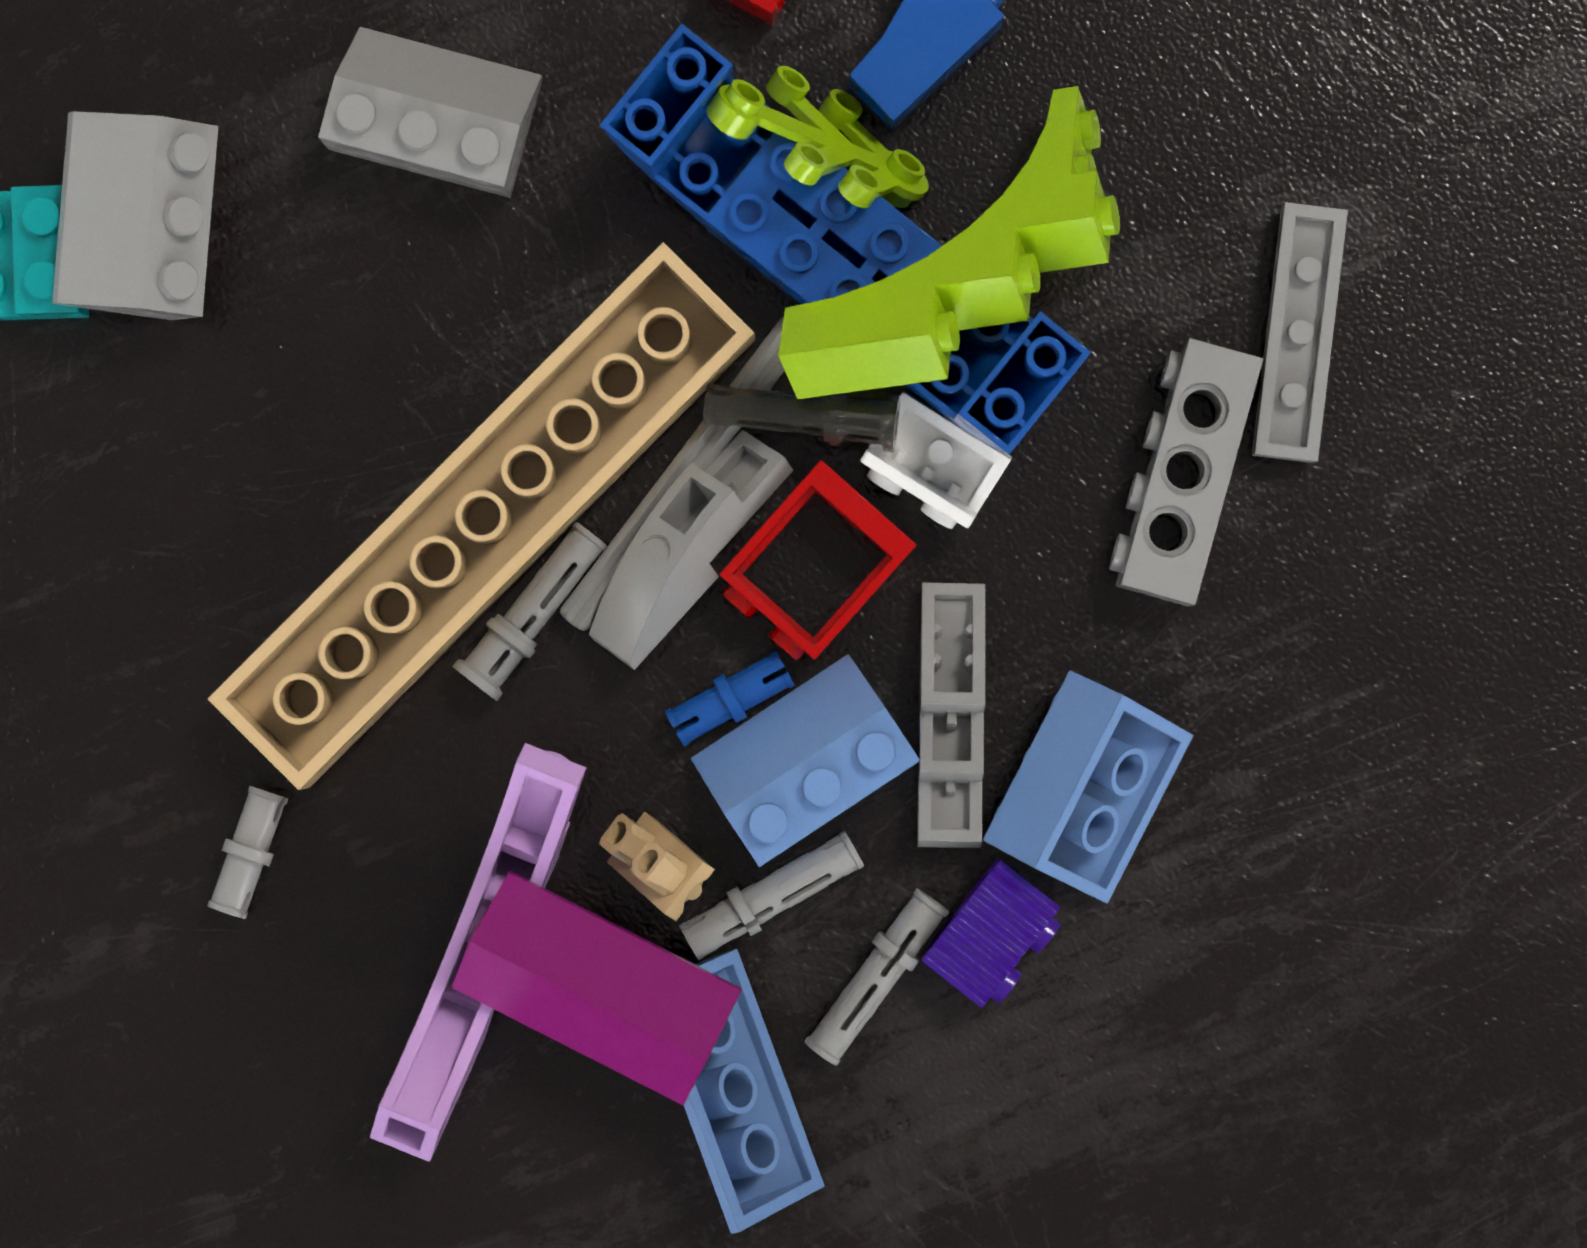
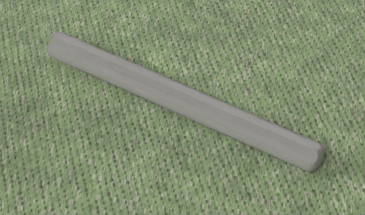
[560,317,785,631]

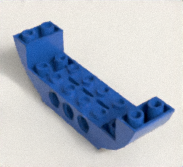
[599,24,1091,455]

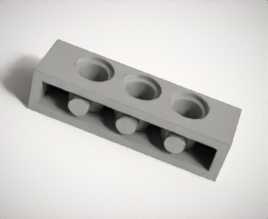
[1109,338,1263,607]

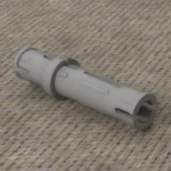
[679,831,864,960]
[805,888,949,1066]

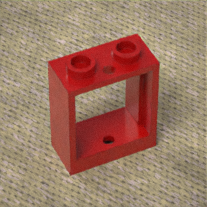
[719,460,917,661]

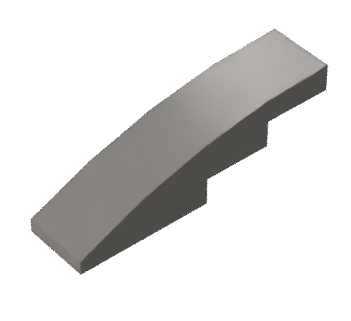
[917,583,985,848]

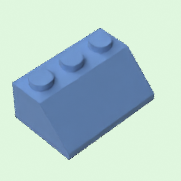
[690,654,920,867]
[983,670,1194,904]

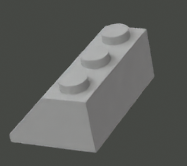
[318,27,543,198]
[52,111,219,320]

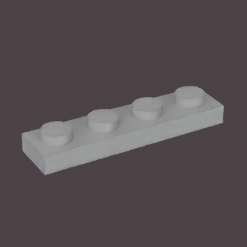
[1251,202,1348,463]

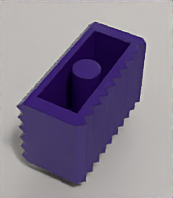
[919,857,1061,1008]

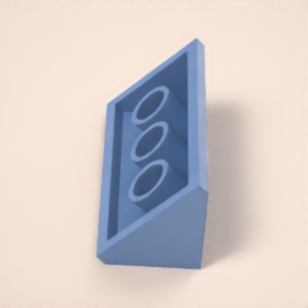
[684,949,825,1234]

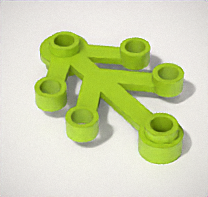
[706,66,929,208]

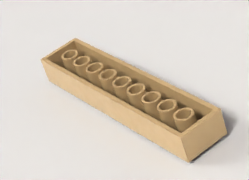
[208,242,756,790]

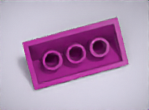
[451,871,742,1106]

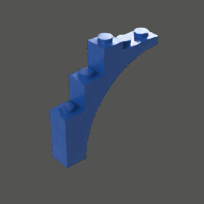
[849,0,1004,131]

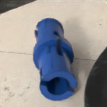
[665,650,795,747]

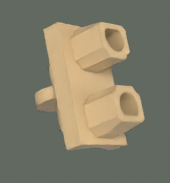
[599,812,715,921]

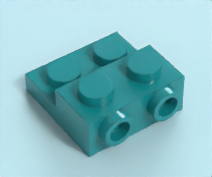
[0,185,89,320]

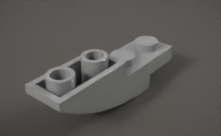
[589,430,793,670]

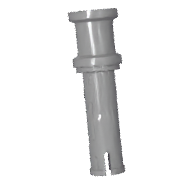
[452,521,607,701]

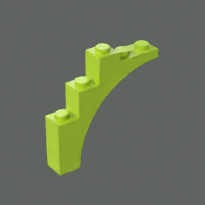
[778,86,1120,399]

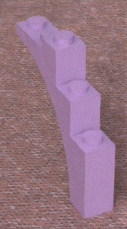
[370,743,586,1162]

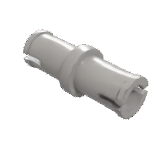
[207,786,288,919]

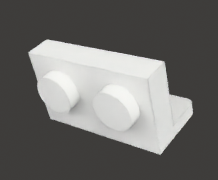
[860,390,1012,529]

